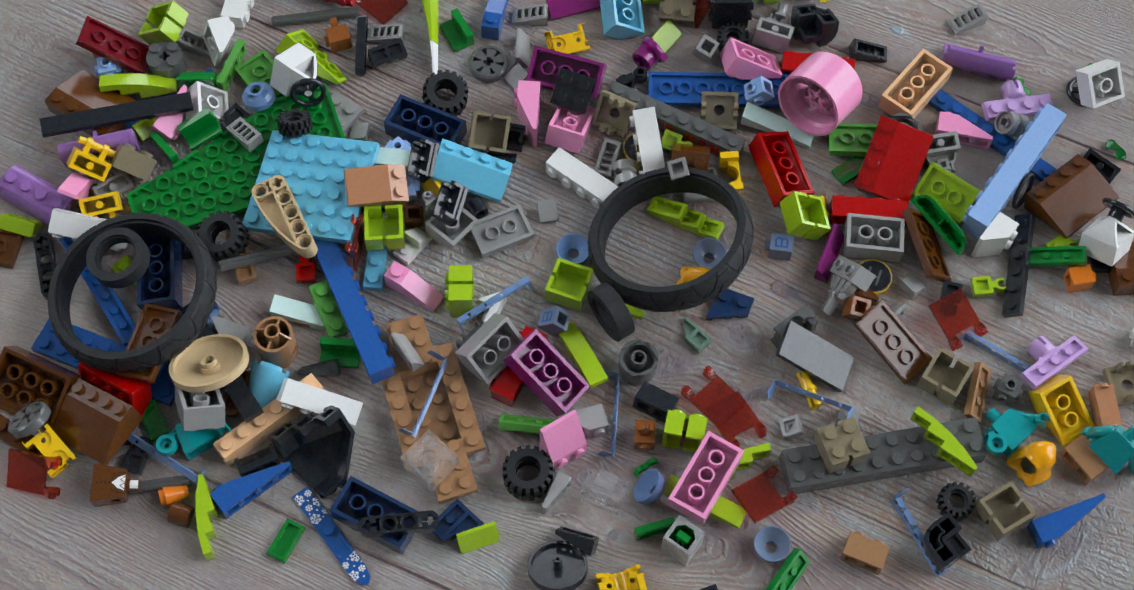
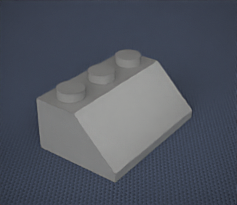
[455,313,523,385]

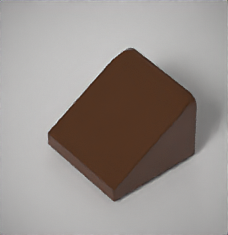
[855,288,880,307]

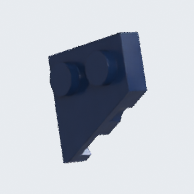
[706,289,754,321]
[430,498,484,542]

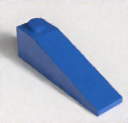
[481,0,509,40]
[210,461,294,519]
[1027,493,1106,549]

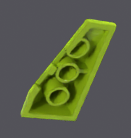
[275,29,347,84]

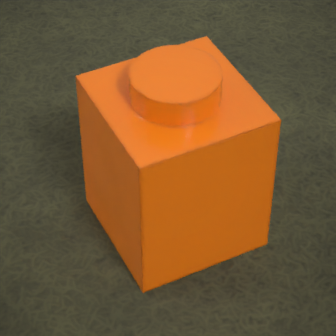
[1063,264,1096,293]

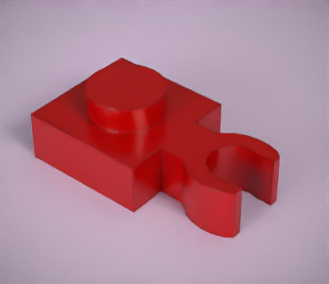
[296,254,316,284]

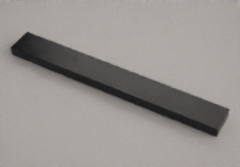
[39,92,194,138]
[179,303,264,423]

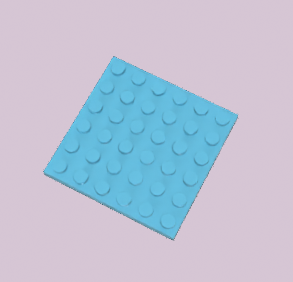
[243,130,380,244]

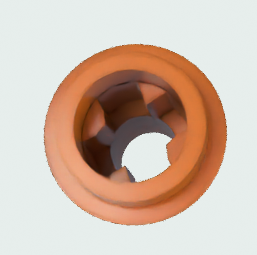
[158,485,189,506]

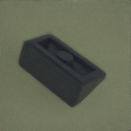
[1083,148,1121,184]

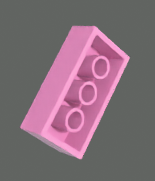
[667,431,744,526]

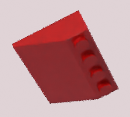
[854,115,934,202]

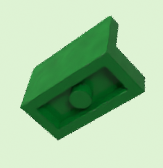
[440,8,474,52]
[176,72,217,90]
[177,108,223,151]
[319,336,360,369]

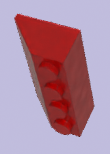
[748,131,815,207]

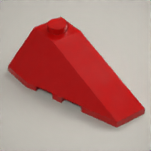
[78,362,152,416]

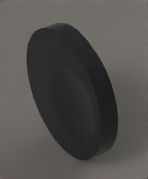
[528,540,588,590]

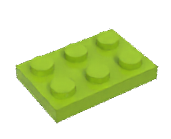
[912,162,981,223]

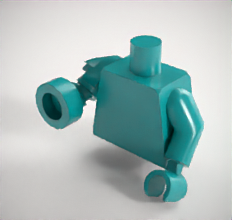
[984,407,1051,457]
[156,414,231,461]
[1080,424,1134,474]

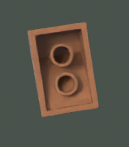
[343,164,409,208]

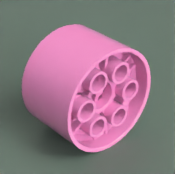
[778,52,863,136]

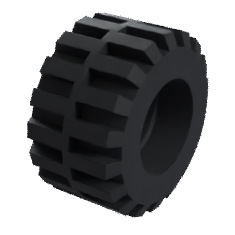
[422,69,469,117]
[196,211,250,262]
[502,445,553,501]

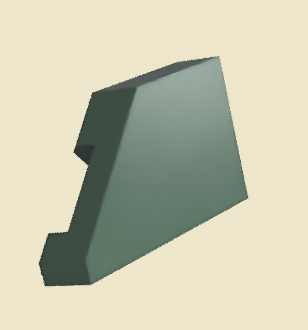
[684,316,712,354]

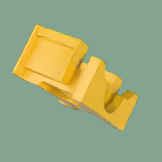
[543,23,591,54]
[718,151,744,195]
[22,424,77,480]
[595,564,647,590]

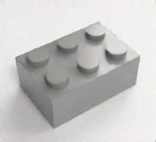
[843,213,905,262]
[175,386,225,432]

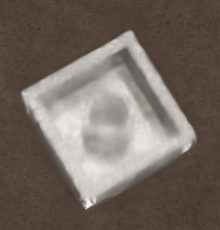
[400,429,459,492]

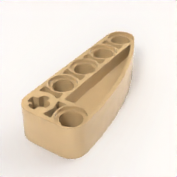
[251,175,318,258]

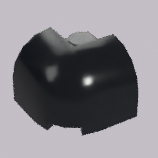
[791,4,839,47]
[923,512,972,572]

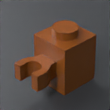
[324,17,352,53]
[841,295,875,321]
[634,420,655,452]

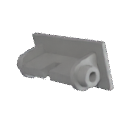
[422,191,437,221]

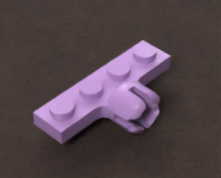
[981,80,1053,121]
[1020,335,1089,390]

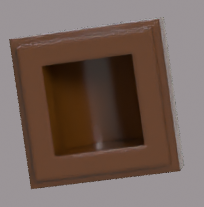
[403,205,424,229]
[167,502,195,528]

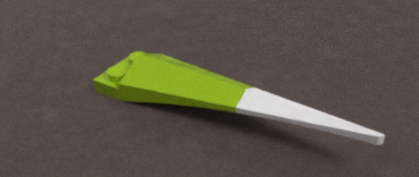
[421,0,438,98]

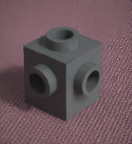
[992,373,1023,407]

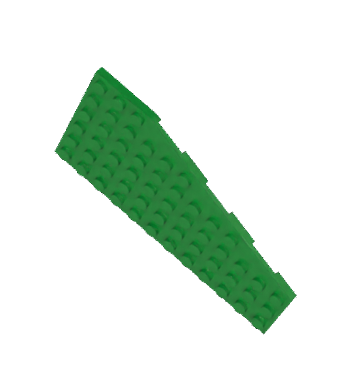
[126,83,345,229]

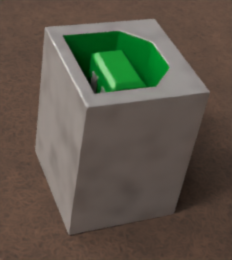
[661,515,705,566]

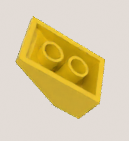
[1027,374,1095,446]

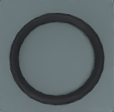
[1012,173,1035,209]

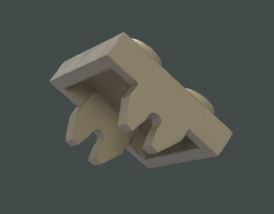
[591,90,637,138]
[700,91,739,129]
[1102,360,1134,406]

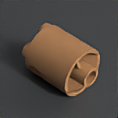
[253,316,298,368]

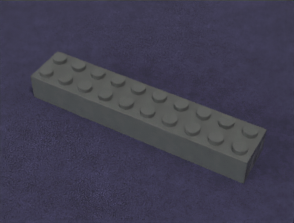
[779,417,987,496]

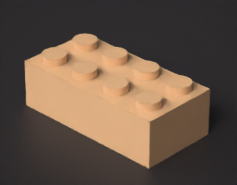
[878,48,953,119]

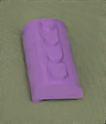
[941,43,1016,81]
[57,128,140,168]
[0,165,80,226]

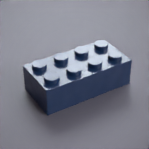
[384,94,467,147]
[137,235,183,310]
[329,476,422,555]

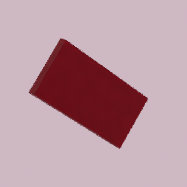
[76,15,149,74]

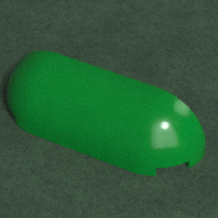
[910,195,966,255]

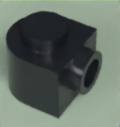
[465,197,489,220]

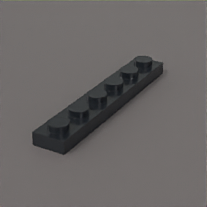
[1002,213,1035,318]

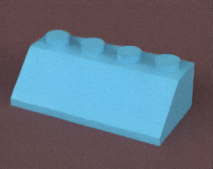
[600,0,645,39]
[431,139,513,203]

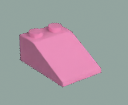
[719,37,782,80]
[514,80,541,148]
[545,106,596,154]
[540,409,587,470]

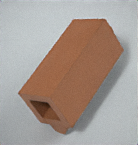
[1088,383,1123,428]

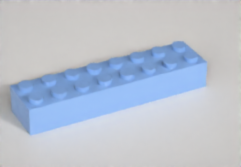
[961,103,1067,240]

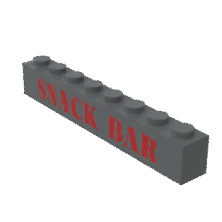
[608,81,745,158]

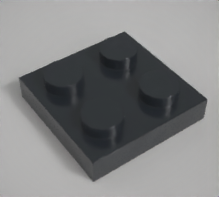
[550,68,596,114]

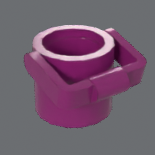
[632,37,668,71]

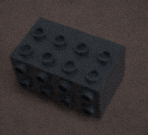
[707,0,754,28]

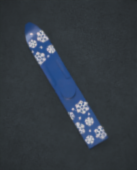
[292,486,370,586]

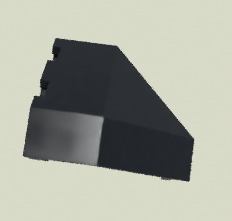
[268,405,355,499]

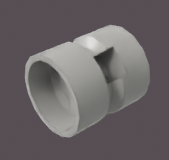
[994,110,1030,138]
[613,159,638,187]

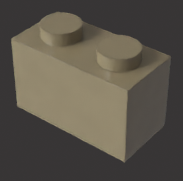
[110,143,157,181]

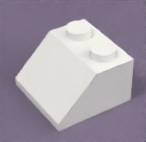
[202,15,235,67]
[186,81,229,121]
[971,212,1019,257]

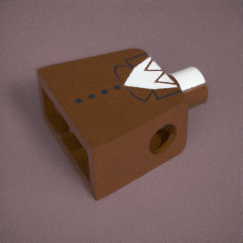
[90,464,141,507]

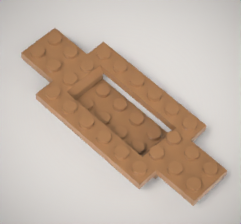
[381,314,486,504]

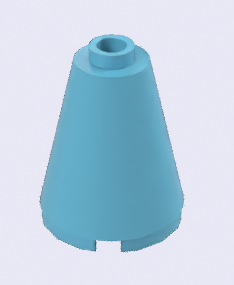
[248,359,290,408]

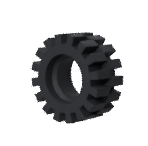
[716,22,749,51]
[277,109,312,138]
[936,481,976,521]

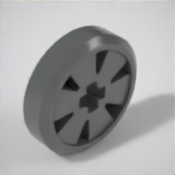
[469,46,508,83]
[8,401,51,438]

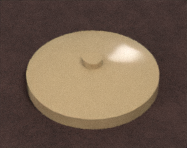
[169,334,249,393]

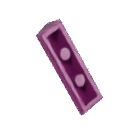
[546,0,601,20]
[814,224,844,283]

